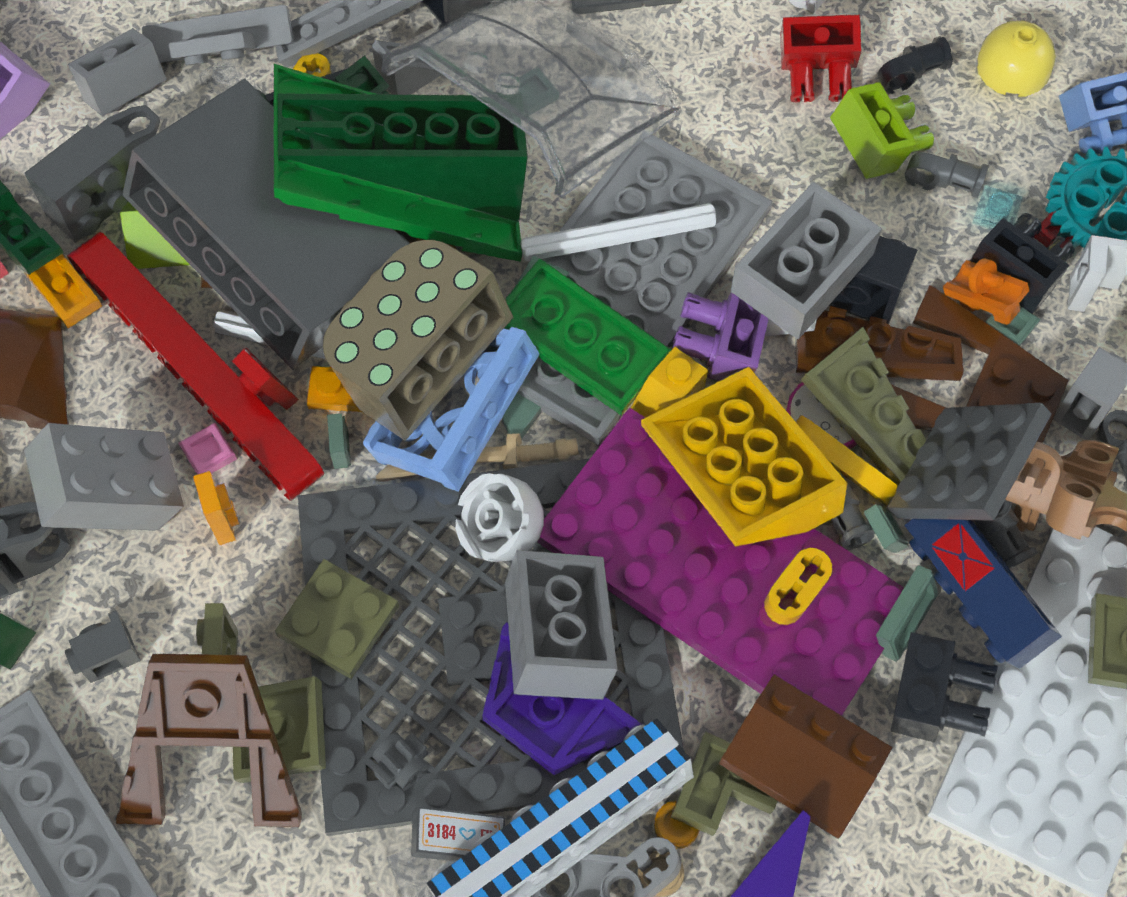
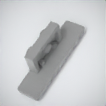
[142,5,294,66]

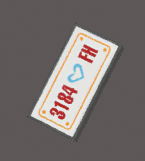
[411,806,505,861]

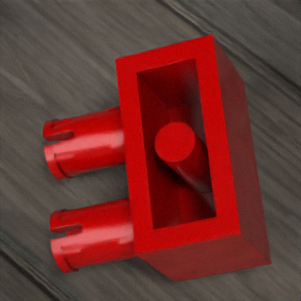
[780,15,862,102]

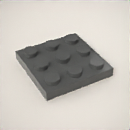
[888,403,1051,520]

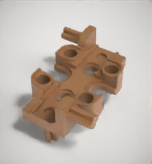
[1005,440,1127,540]

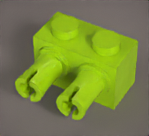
[830,82,934,179]

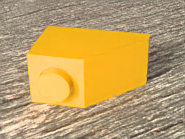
[631,347,708,418]

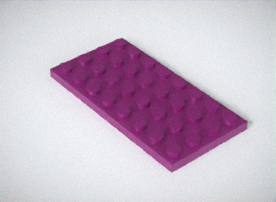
[537,407,904,716]

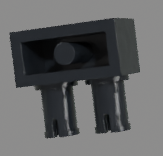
[970,213,1075,314]
[891,632,998,742]

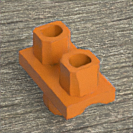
[943,258,1029,325]

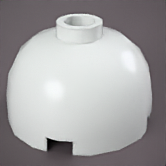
[456,473,544,562]

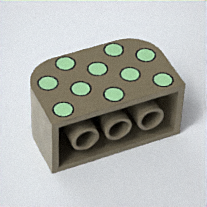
[323,240,513,441]

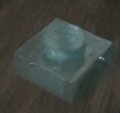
[972,185,1023,229]

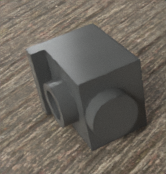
[65,610,141,683]

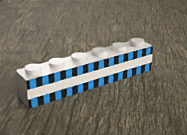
[426,718,694,897]

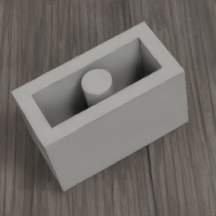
[68,28,167,116]
[1053,347,1127,440]

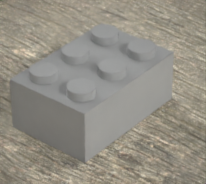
[731,182,882,339]
[24,423,184,531]
[505,550,617,700]

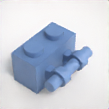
[1059,72,1127,154]

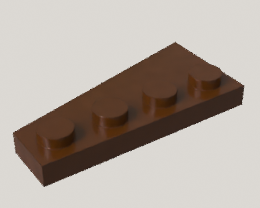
[795,306,964,381]

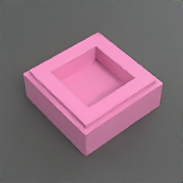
[179,423,237,475]

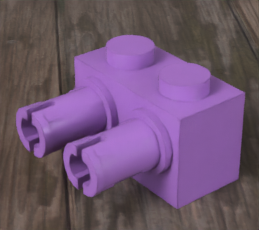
[671,292,769,381]

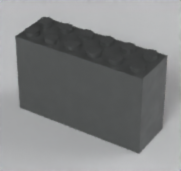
[122,78,409,370]

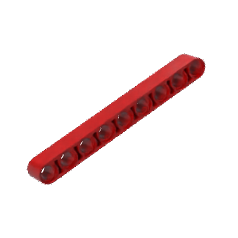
[67,231,324,501]

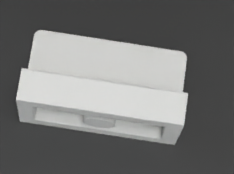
[1068,235,1127,312]

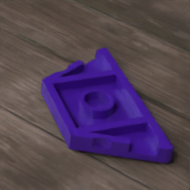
[482,622,642,775]

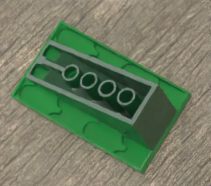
[274,64,528,262]

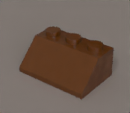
[719,674,893,839]

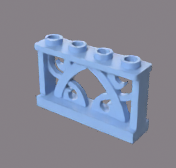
[363,327,539,492]

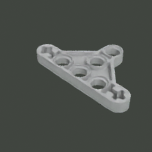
[531,837,681,897]

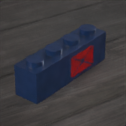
[904,519,1062,669]

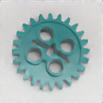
[1045,147,1127,250]

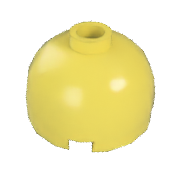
[977,20,1056,97]

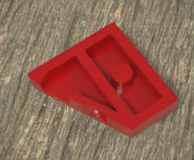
[232,347,299,410]

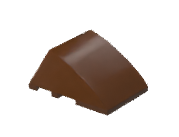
[0,309,69,429]

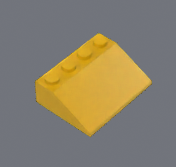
[641,367,847,547]

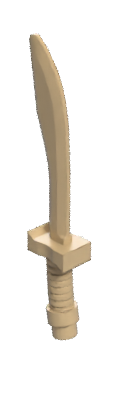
[376,434,579,482]

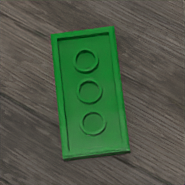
[504,258,671,416]

